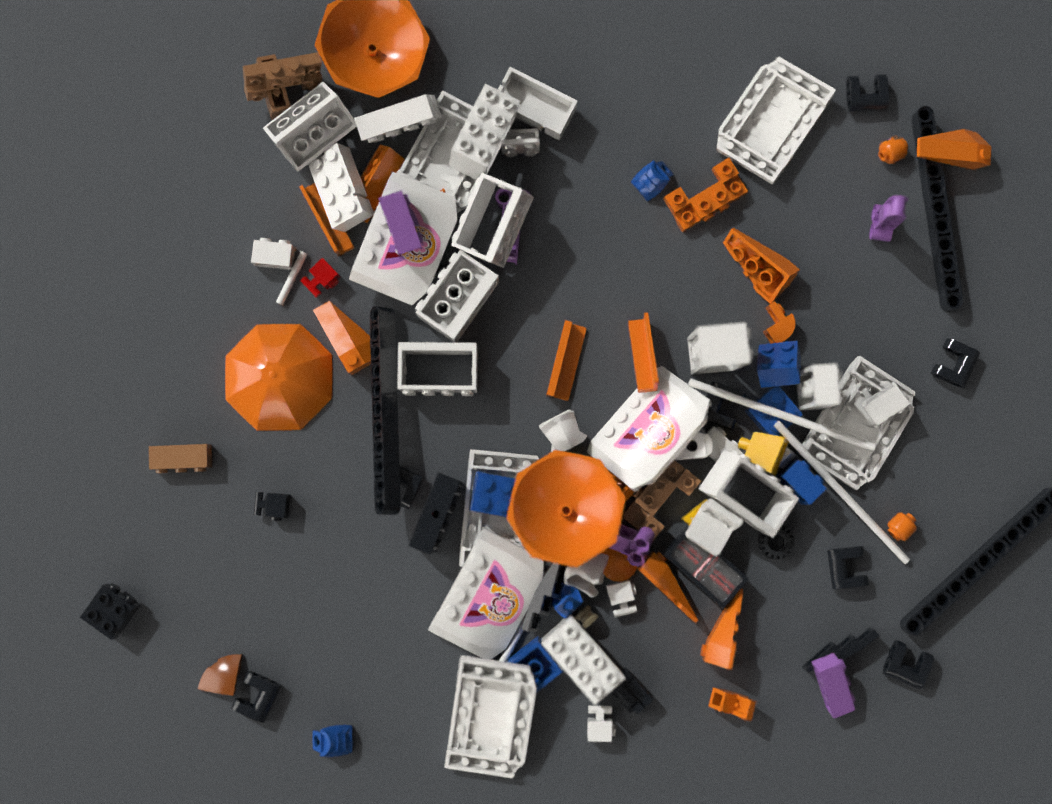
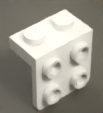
[501,129,540,157]
[685,498,743,556]

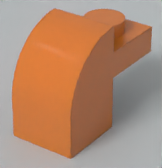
[763,301,795,344]
[708,687,756,721]

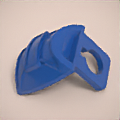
[631,161,674,202]
[552,584,583,619]
[313,725,352,757]

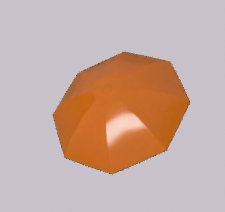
[314,0,430,98]
[225,324,332,431]
[507,450,625,568]

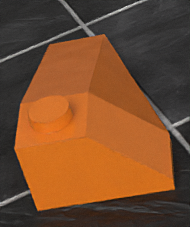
[917,129,991,170]
[723,227,800,304]
[313,301,371,375]
[637,551,698,623]
[700,588,743,669]

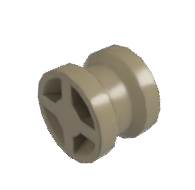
[574,605,599,629]

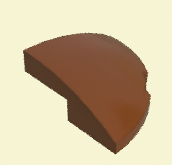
[198,654,242,696]

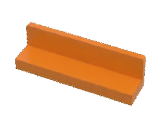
[354,145,405,223]
[299,183,355,257]
[628,312,659,393]
[546,320,586,401]

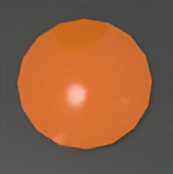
[602,548,637,582]

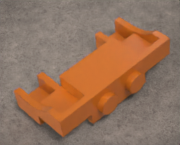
[663,158,748,232]

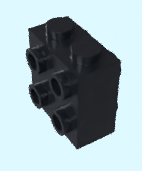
[80,583,140,640]

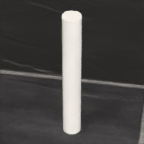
[276,251,308,305]

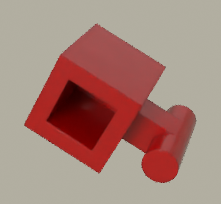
[301,257,341,298]

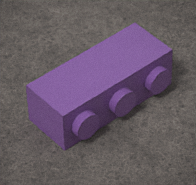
[379,190,423,255]
[812,653,855,719]

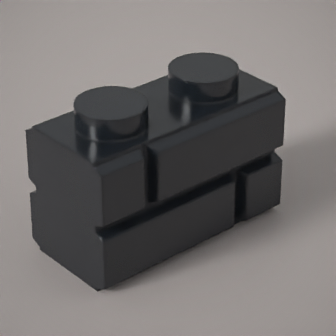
[611,668,654,715]

